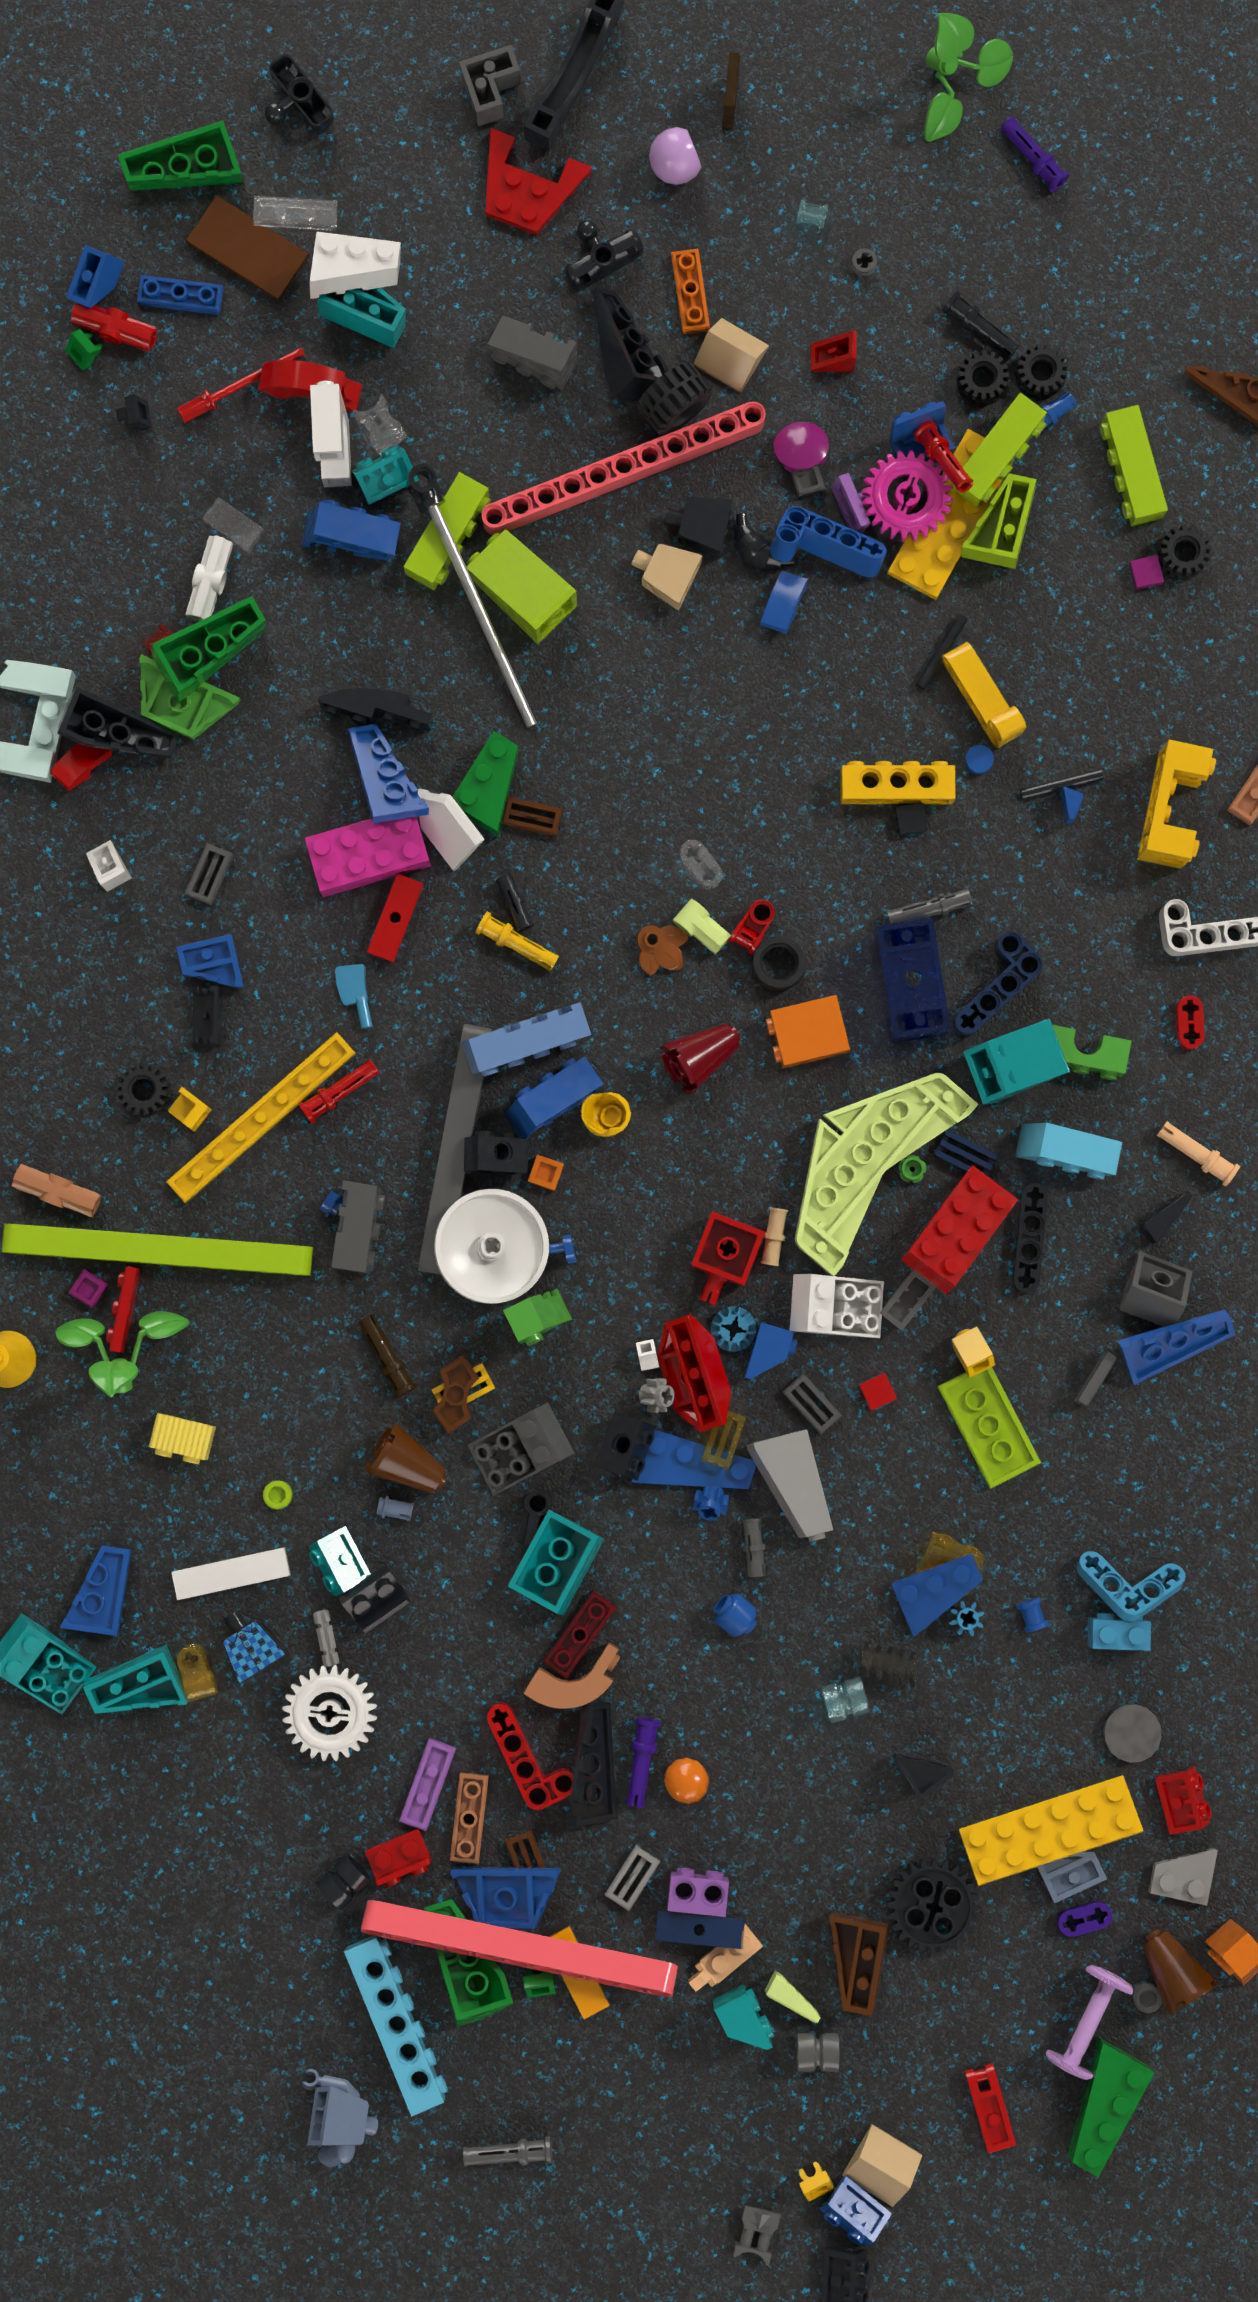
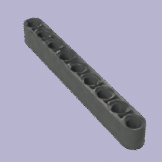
[418,1024,493,1275]

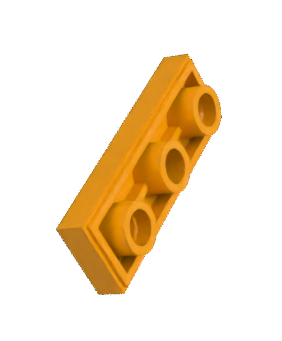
[549,1926,610,2019]

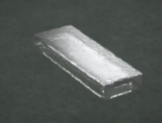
[253,196,337,230]

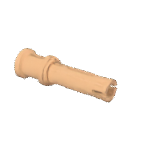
[1157,1121,1240,1187]

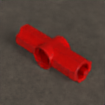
[71,303,158,352]

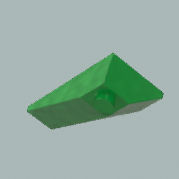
[424,1899,513,2027]

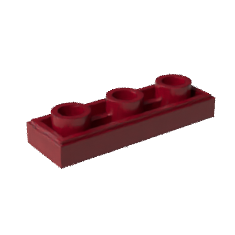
[543,1590,617,1678]

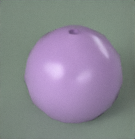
[649,127,702,185]

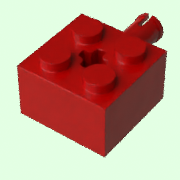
[690,1212,765,1306]

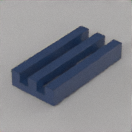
[934,1130,998,1176]

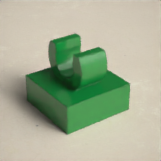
[65,329,103,371]
[523,1968,556,1998]

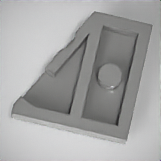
[1148,1848,1218,1906]

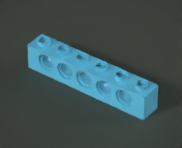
[344,1936,448,2117]

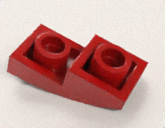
[50,743,112,791]

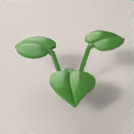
[924,13,1013,142]
[55,1311,190,1397]

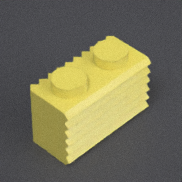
[149,1413,216,1464]

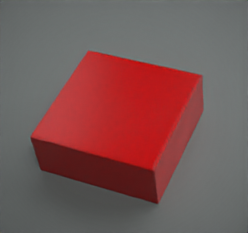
[859,1373,897,1411]

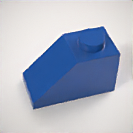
[66,245,124,308]
[744,1322,797,1380]

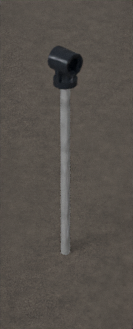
[406,464,537,728]

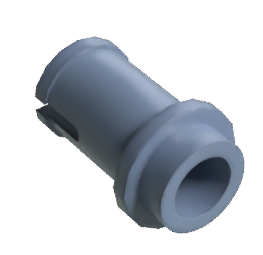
[376,1496,414,1521]

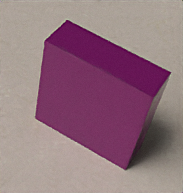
[1129,555,1164,590]
[68,1269,109,1309]

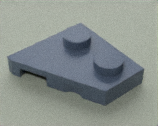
[1037,1852,1107,1903]

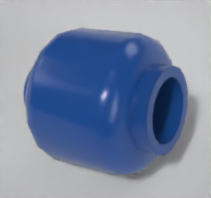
[713,1594,757,1637]

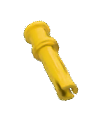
[475,911,559,972]

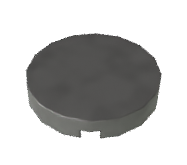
[1103,1704,1162,1763]

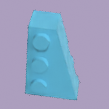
[1015,1123,1122,1180]

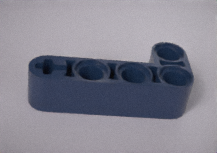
[952,931,1043,1038]

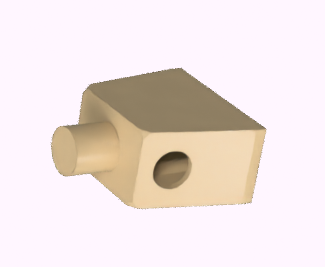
[632,544,702,610]

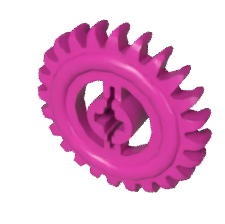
[861,450,953,542]

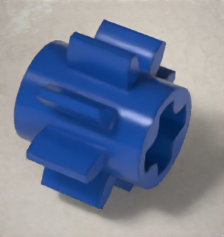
[693,1485,729,1521]

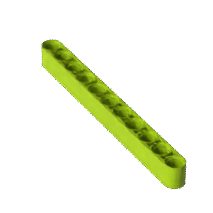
[1,1224,313,1276]

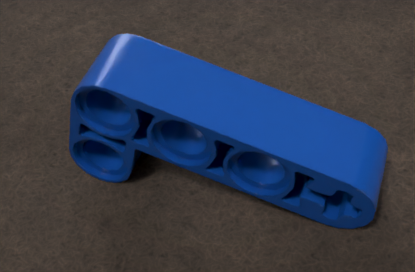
[770,506,887,577]

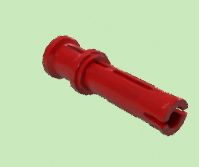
[914,421,973,493]
[298,1059,380,1124]

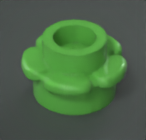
[898,1155,926,1183]

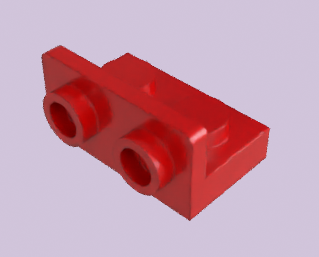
[1155,1766,1211,1835]
[365,1828,432,1888]

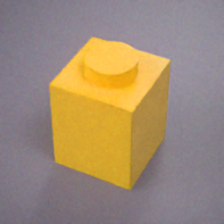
[952,1327,995,1378]

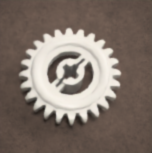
[282,1665,377,1761]

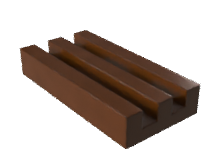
[502,796,563,837]
[504,1829,546,1868]

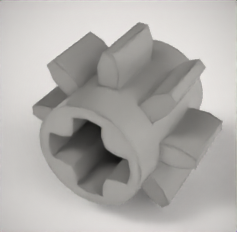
[639,1378,674,1413]

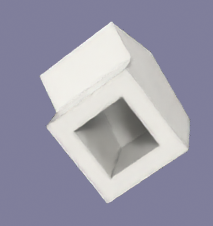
[636,1339,659,1371]

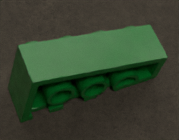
[152,596,266,703]

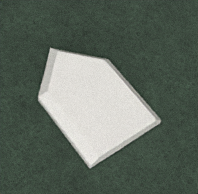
[417,789,485,871]

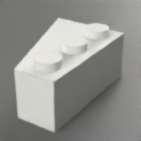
[310,232,401,299]

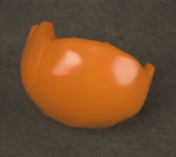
[664,1757,709,1804]

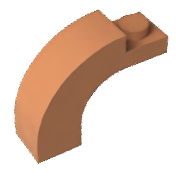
[524,1642,620,1709]

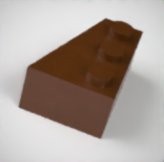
[829,1912,889,2016]

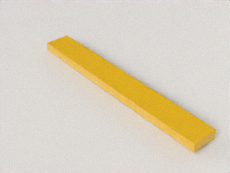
[166,1032,356,1203]

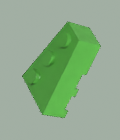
[503,1289,572,1346]

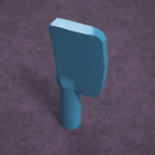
[335,964,373,1029]

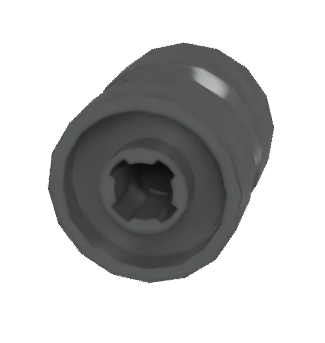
[796,2033,839,2072]

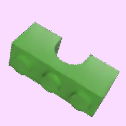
[1052,1025,1132,1080]

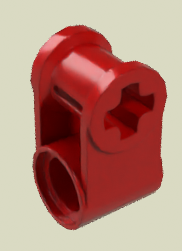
[728,900,775,956]

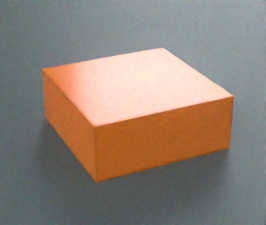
[528,1155,564,1191]

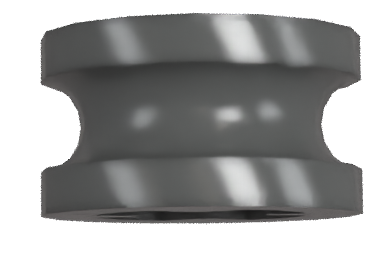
[852,248,877,277]

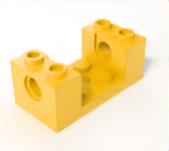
[1137,740,1216,869]

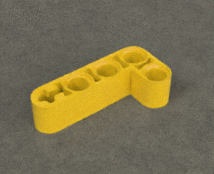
[942,642,1026,748]

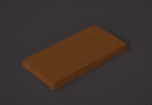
[186,195,309,302]

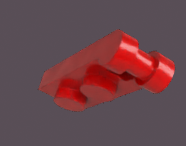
[964,2063,1016,2153]

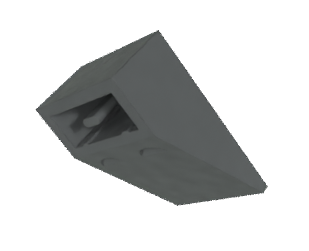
[467,1403,574,1496]

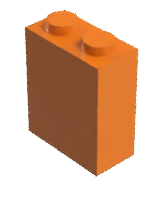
[766,995,850,1069]

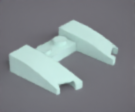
[0,660,76,783]

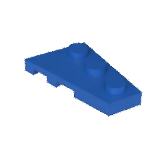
[60,1545,132,1636]
[891,1553,983,1637]

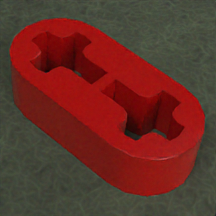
[1175,995,1205,1050]

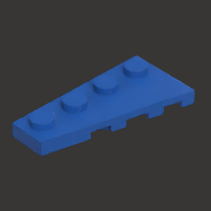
[349,724,429,824]

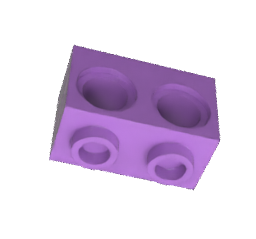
[667,1868,729,1917]

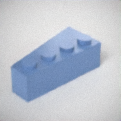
[462,1002,591,1077]

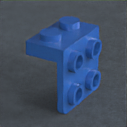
[889,402,954,462]

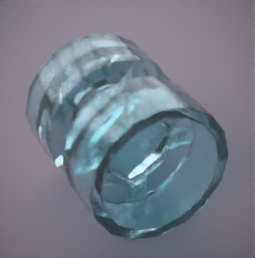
[821,1676,870,1724]

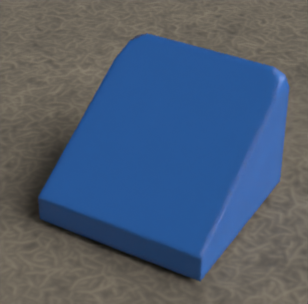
[1060,787,1084,825]

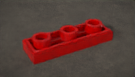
[367,874,424,963]
[106,1266,141,1353]

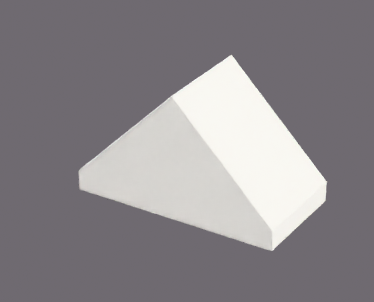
[86,840,131,892]

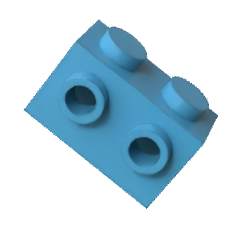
[1087,1613,1151,1651]

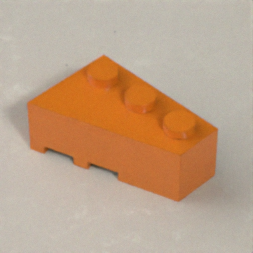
[1205,1919,1258,1986]

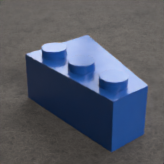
[302,500,401,561]
[504,1056,604,1139]

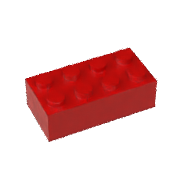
[901,1165,1018,1294]

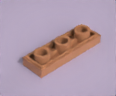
[450,1772,489,1864]

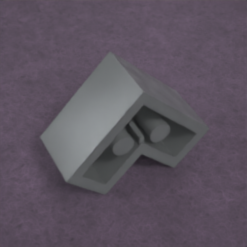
[459,45,521,126]

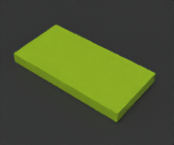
[937,1367,1041,1489]

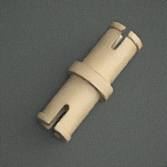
[761,1207,788,1266]

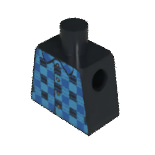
[222,1610,289,1685]

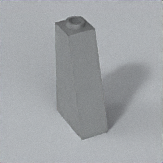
[746,1429,833,1542]

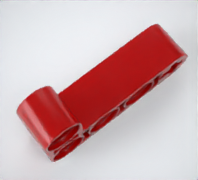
[487,1702,574,1810]

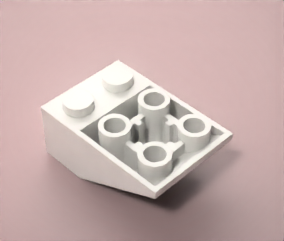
[790,1274,884,1338]

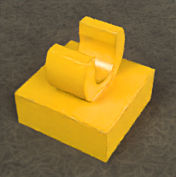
[799,2162,835,2201]

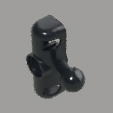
[265,54,334,132]
[565,220,644,291]

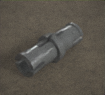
[743,1518,766,1577]

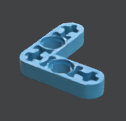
[1077,1551,1186,1622]

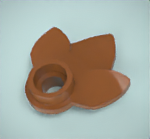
[637,925,688,976]

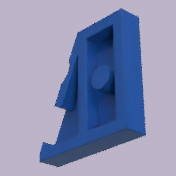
[176,934,245,989]

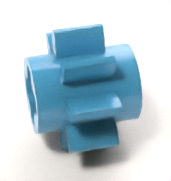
[949,1600,984,1636]

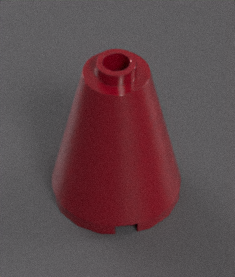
[660,1024,741,1095]

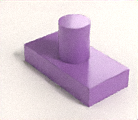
[830,473,871,534]

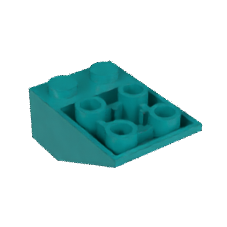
[963,1019,1070,1105]
[0,1613,96,1714]

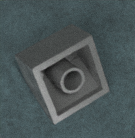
[1120,1251,1192,1327]

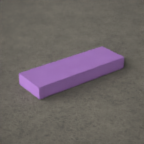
[399,1738,456,1831]

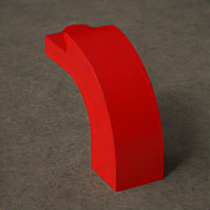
[258,360,362,413]

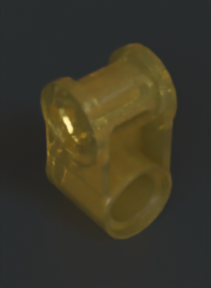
[177,1644,218,1703]

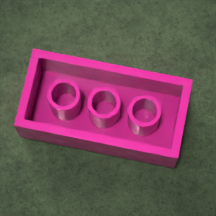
[305,817,431,897]

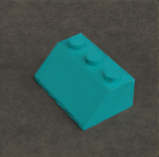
[508,1510,604,1615]

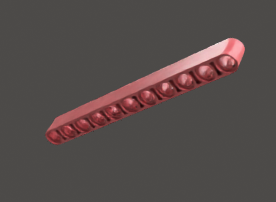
[482,401,766,535]
[361,1900,678,1997]

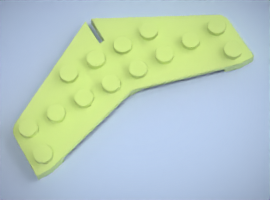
[795,1073,978,1276]

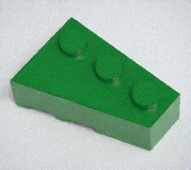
[453,731,519,838]

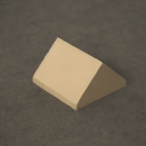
[693,318,769,393]
[842,2124,922,2207]

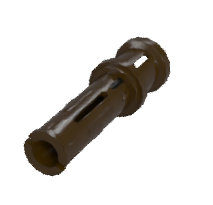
[358,1314,418,1399]

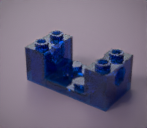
[873,918,950,1044]

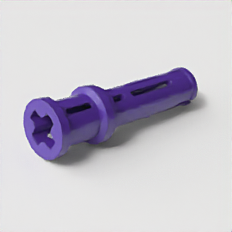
[1000,116,1070,193]
[626,1717,661,1808]

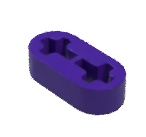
[1057,1900,1112,1937]

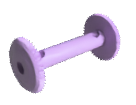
[1046,1965,1133,2080]

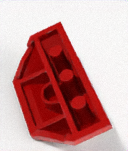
[657,1314,731,1432]

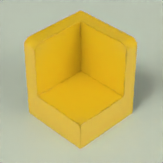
[168,1087,212,1132]

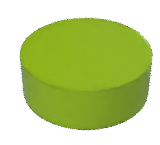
[263,1480,293,1509]

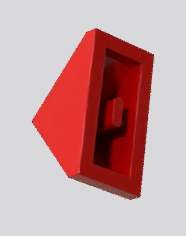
[811,330,857,372]

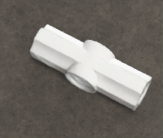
[185,536,233,622]

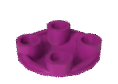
[774,422,829,472]

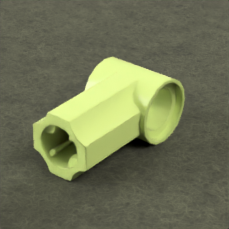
[673,899,731,955]

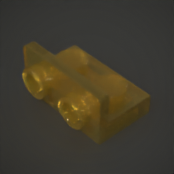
[916,1532,985,1595]

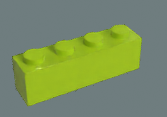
[951,393,1047,508]
[1100,405,1168,526]
[404,472,491,590]

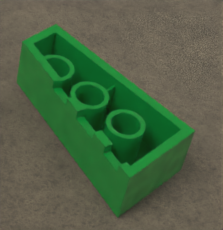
[118,120,244,191]
[1068,2037,1155,2177]

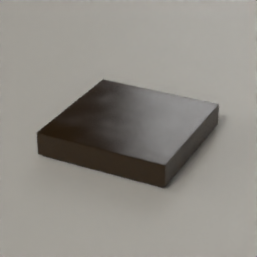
[722,52,741,130]

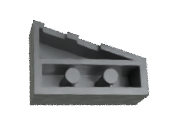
[488,316,577,390]
[332,1180,385,1274]

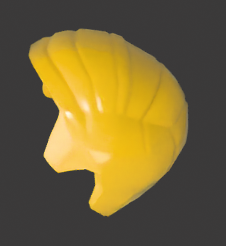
[581,1092,631,1137]

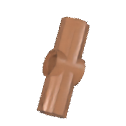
[12,1164,101,1218]

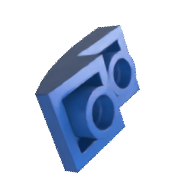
[760,571,808,634]

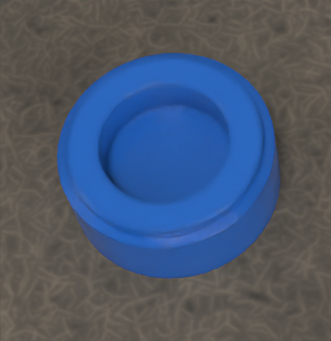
[965,745,994,774]

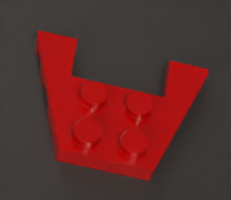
[485,128,592,236]

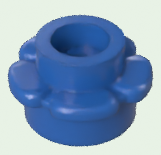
[319,1190,343,1217]

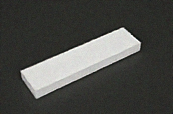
[172,1547,291,1600]

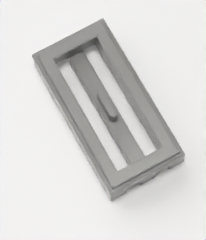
[605,1845,660,1911]

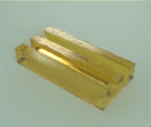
[701,1411,746,1471]

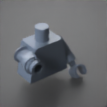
[302,2069,378,2168]

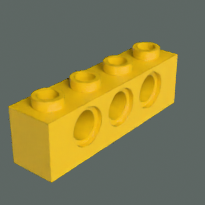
[840,761,955,804]

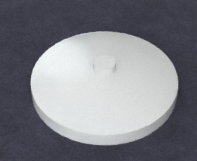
[434,1189,549,1304]

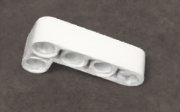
[1159,899,1258,956]

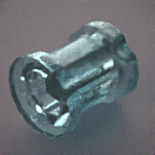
[796,199,828,230]

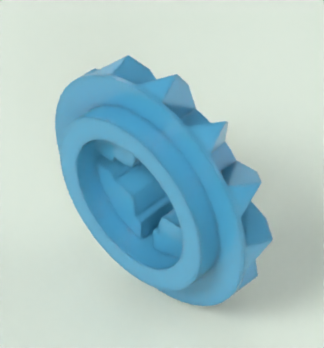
[711,1306,756,1352]

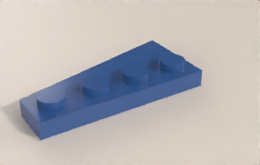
[1118,1309,1235,1385]
[631,1430,756,1489]

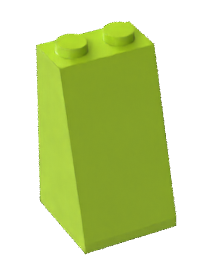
[466,529,577,644]

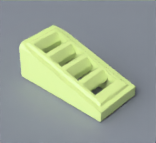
[765,1970,820,2023]

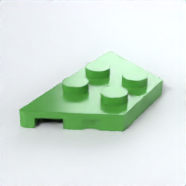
[140,654,240,740]

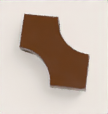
[432,1355,479,1434]

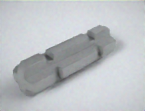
[313,1610,339,1667]

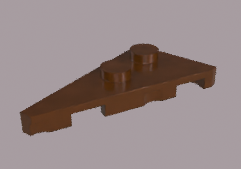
[1184,366,1258,426]

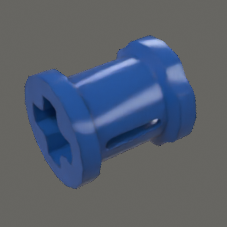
[1016,1597,1050,1633]

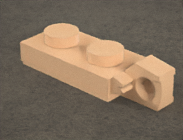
[688,1924,763,1992]

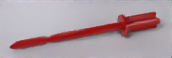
[176,347,305,423]

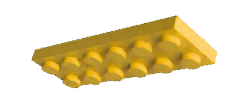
[887,429,1015,600]
[959,1775,1143,1886]

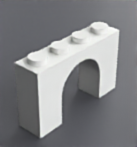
[310,381,352,487]

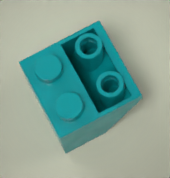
[712,1983,774,2050]

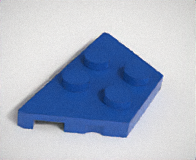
[450,1867,560,1929]

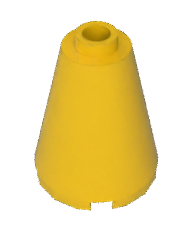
[0,1331,37,1388]

